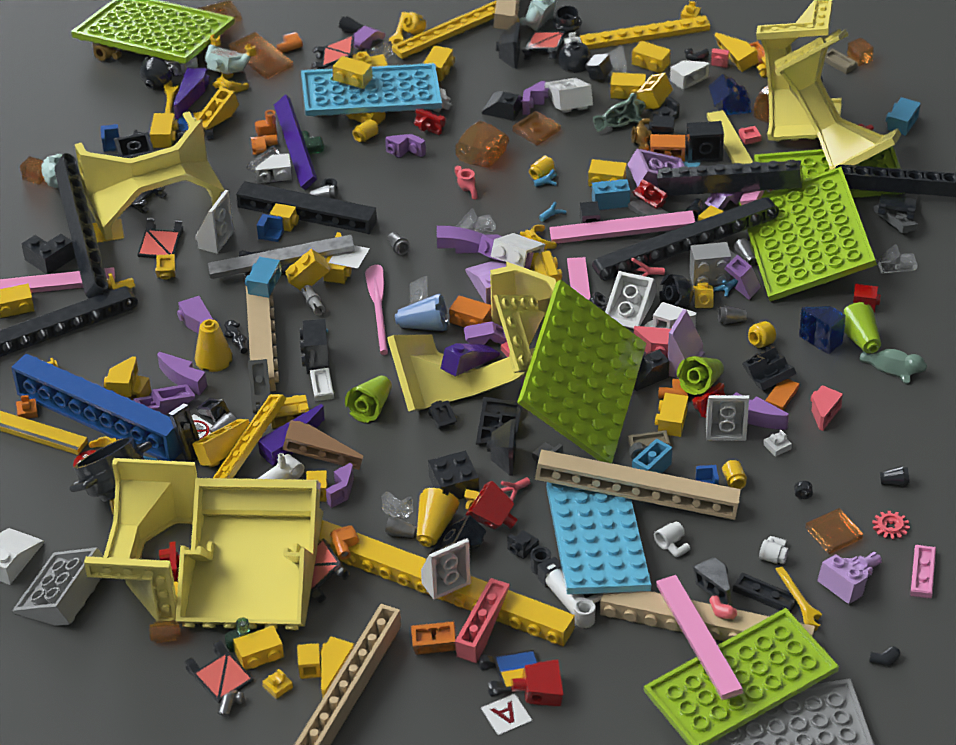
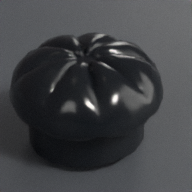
[553,6,582,34]

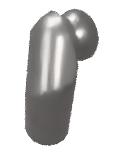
[218,690,245,717]

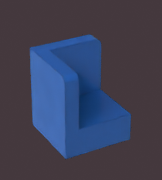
[101,124,120,152]
[257,214,284,242]
[695,465,719,485]

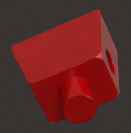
[465,480,518,529]
[511,659,563,706]

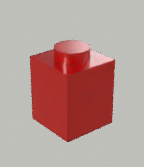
[853,284,881,313]

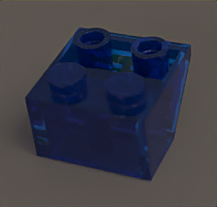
[709,73,752,115]
[799,306,846,354]

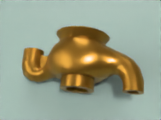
[93,43,122,61]
[631,118,651,151]

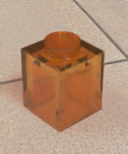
[847,38,874,66]
[20,156,44,185]

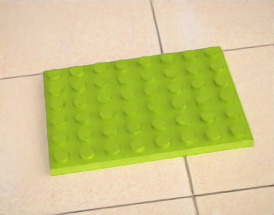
[71,0,235,64]
[739,167,877,302]
[517,280,647,463]

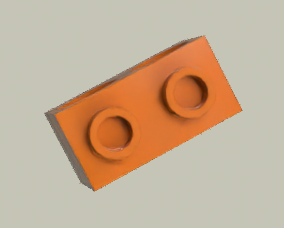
[411,621,457,655]

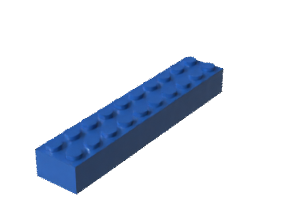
[11,354,182,461]

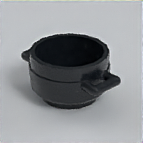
[69,437,152,501]

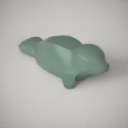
[593,93,646,132]
[859,349,927,384]

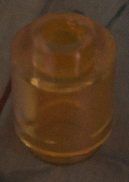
[149,620,181,643]

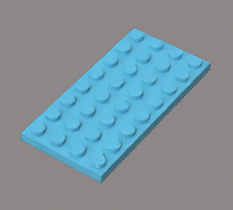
[301,63,442,116]
[546,482,651,595]

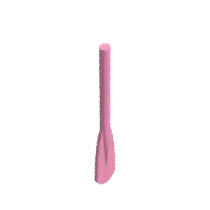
[365,265,388,355]

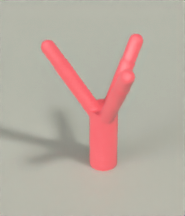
[631,258,665,277]
[501,477,530,501]

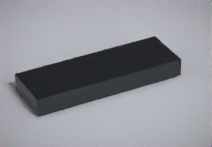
[169,404,200,462]
[732,572,797,613]

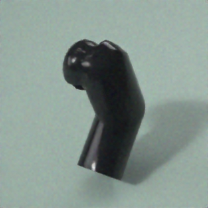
[684,48,709,61]
[869,646,900,666]

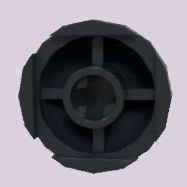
[559,41,592,73]
[140,57,174,89]
[659,274,694,309]

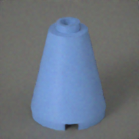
[395,294,448,331]

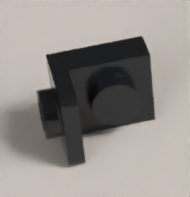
[653,96,680,120]
[196,398,230,423]
[428,400,457,429]
[507,530,539,559]

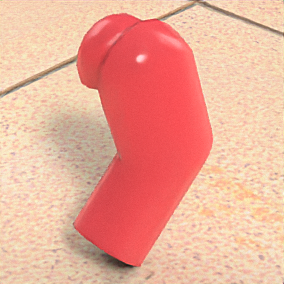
[709,596,737,619]

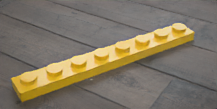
[392,1,496,59]
[580,16,710,50]

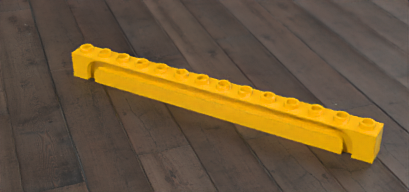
[318,520,575,646]

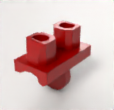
[414,109,446,135]
[632,179,668,209]
[692,383,726,418]
[159,541,180,582]

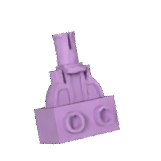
[817,552,882,604]

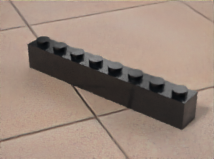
[657,160,803,196]
[236,181,377,234]

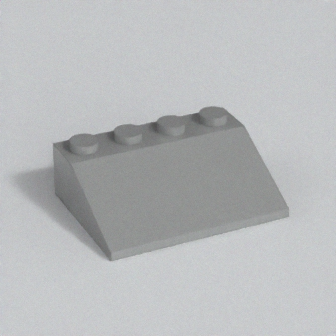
[12,547,104,626]

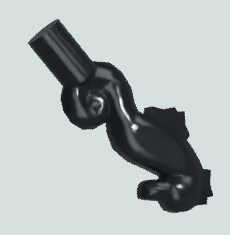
[224,320,247,354]

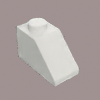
[670,61,709,90]

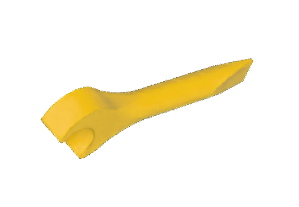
[389,12,408,49]
[164,81,179,113]
[776,567,822,631]

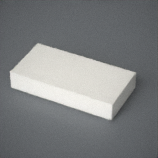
[310,368,334,401]

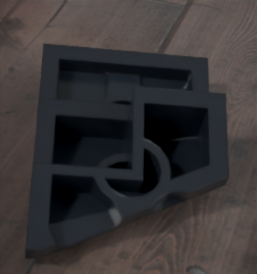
[742,344,797,391]
[476,397,522,445]

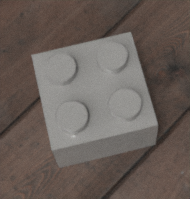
[689,242,731,286]

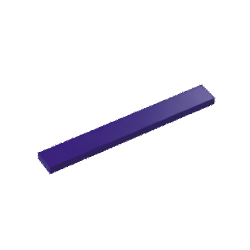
[274,94,317,190]

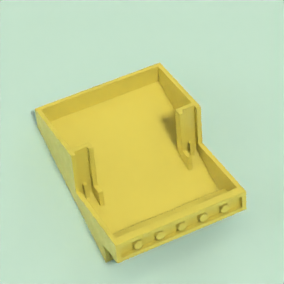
[176,478,323,630]

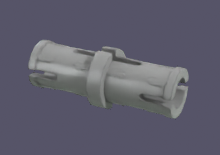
[301,285,325,315]

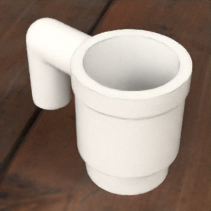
[654,522,690,558]
[759,536,789,564]

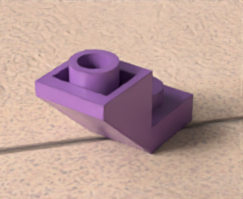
[354,26,386,50]
[523,81,548,115]
[385,134,426,158]
[705,192,744,210]
[725,255,761,300]
[464,322,507,345]
[326,463,354,508]

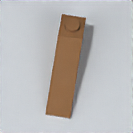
[282,420,363,470]

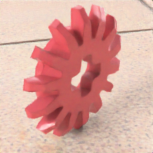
[872,511,910,539]

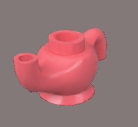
[455,166,478,200]

